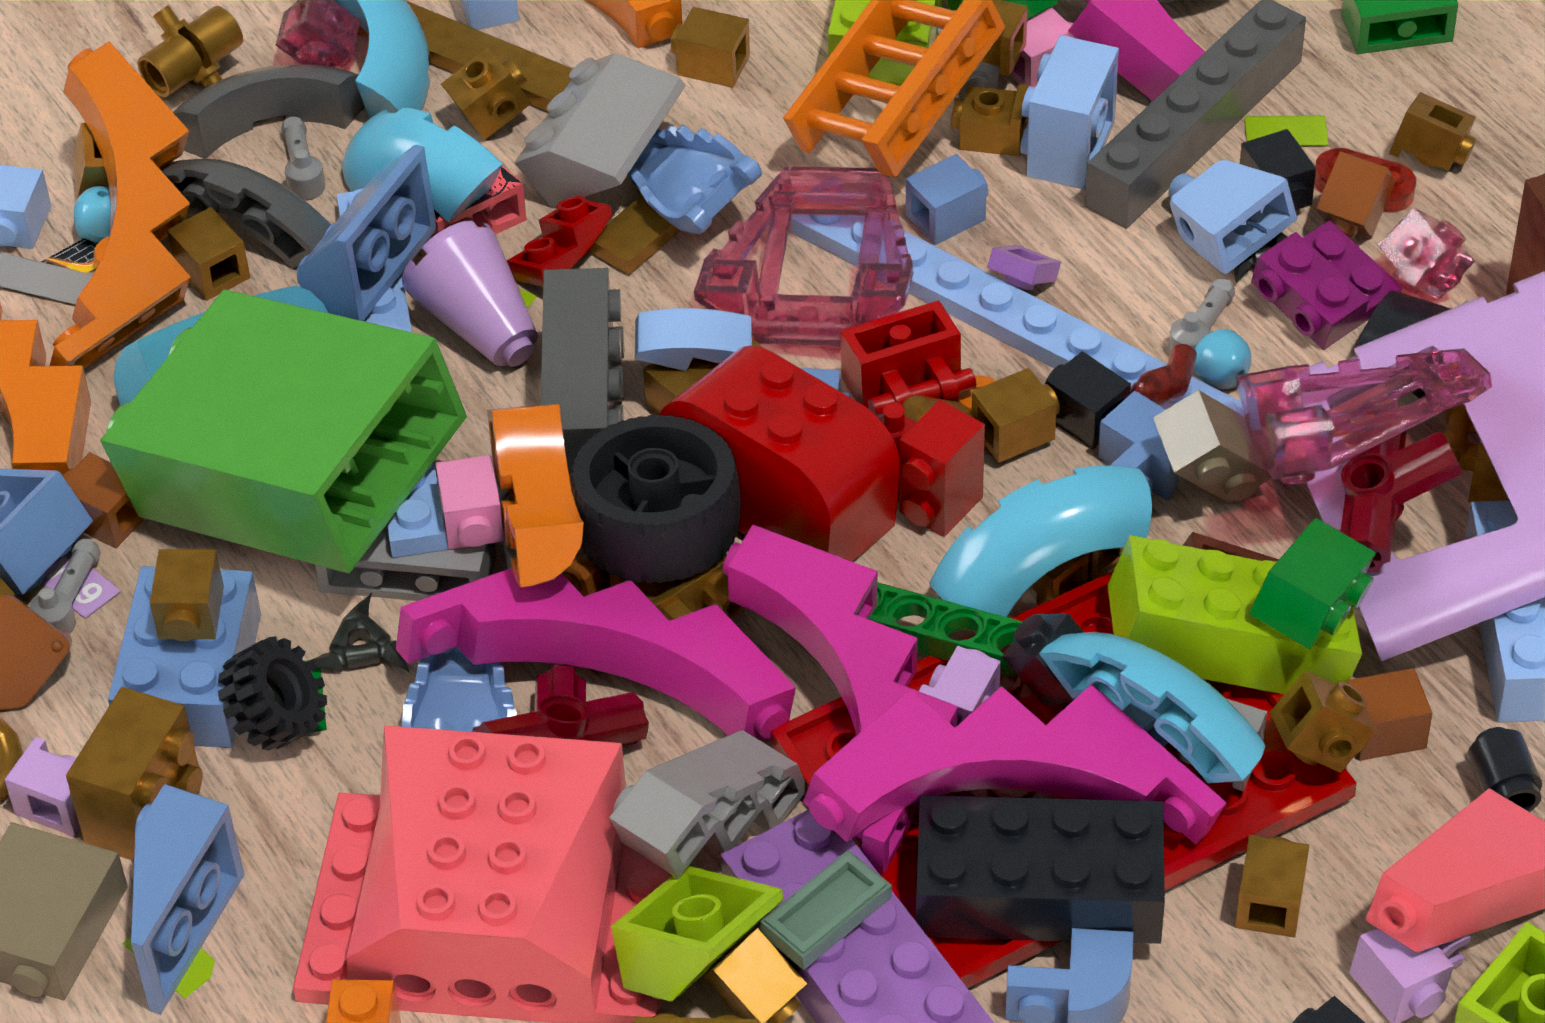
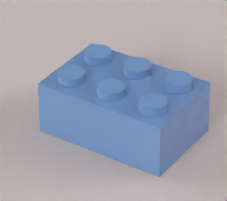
[108,566,261,748]

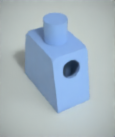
[1169,160,1297,275]

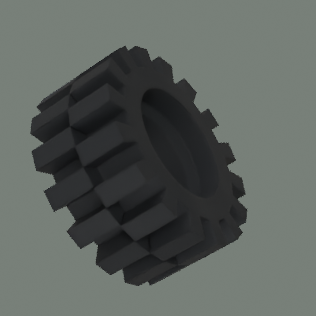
[218,636,327,750]

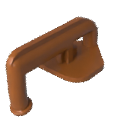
[0,594,72,710]

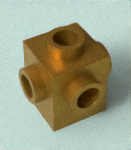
[441,47,532,140]
[1270,670,1377,773]

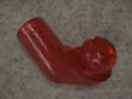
[1131,344,1197,405]

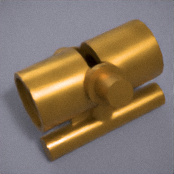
[137,5,243,98]

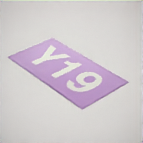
[41,551,121,618]

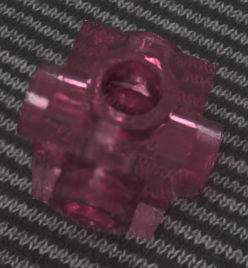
[275,0,360,68]
[1378,207,1475,300]

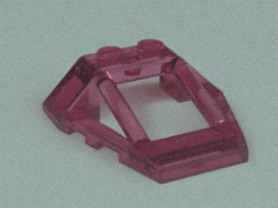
[694,166,914,347]
[1235,348,1492,484]

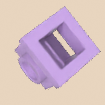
[919,646,1001,725]
[5,737,80,837]

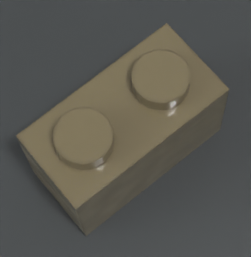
[1153,390,1275,503]

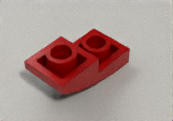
[507,196,612,287]

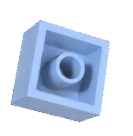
[1021,35,1119,190]

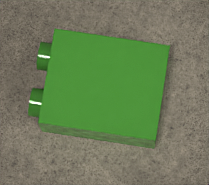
[100,289,467,574]

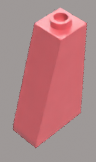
[1365,788,1545,953]

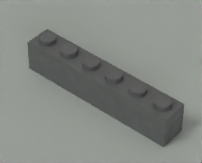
[1085,0,1306,229]

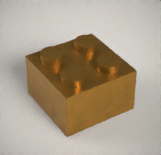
[66,686,203,861]

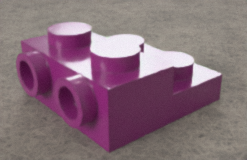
[1251,220,1403,350]

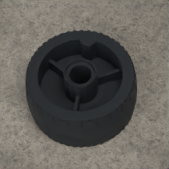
[571,415,741,583]

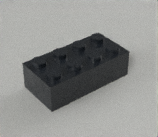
[916,795,1165,944]

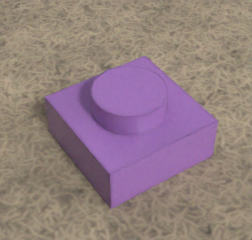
[987,245,1061,290]

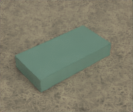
[760,850,892,970]

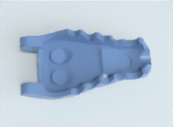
[627,125,762,234]
[402,646,516,732]

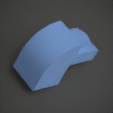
[1098,391,1179,500]
[1006,928,1134,1023]

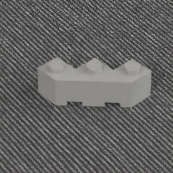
[609,730,805,879]

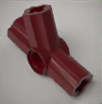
[1340,410,1462,573]
[472,665,649,746]

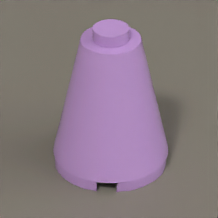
[402,220,538,367]

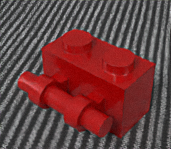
[840,300,977,418]
[880,399,985,537]

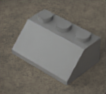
[515,53,686,208]

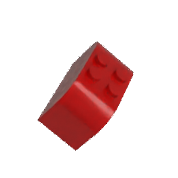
[659,346,900,562]

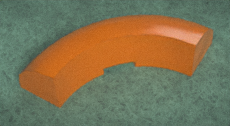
[487,404,584,587]

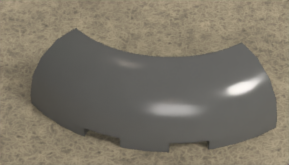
[173,64,365,158]
[160,158,331,269]

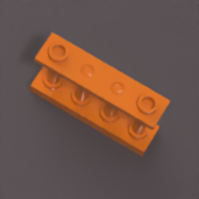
[783,0,1006,178]

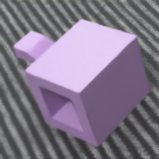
[1349,928,1471,1023]

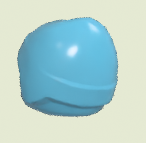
[74,186,111,243]
[1190,329,1252,390]

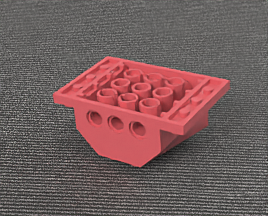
[293,725,672,1023]

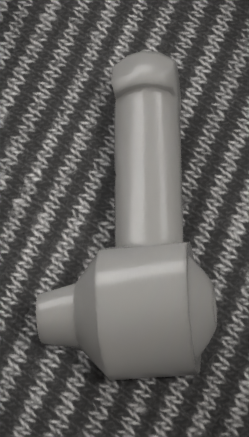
[281,117,326,200]
[1168,279,1235,364]
[29,539,100,634]

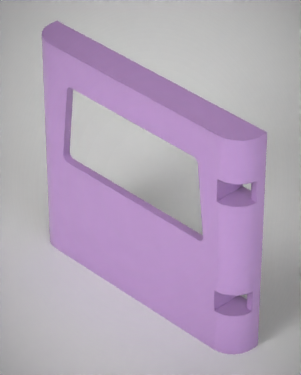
[1265,271,1545,662]

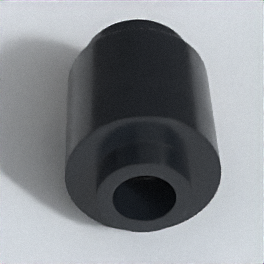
[1467,727,1542,812]

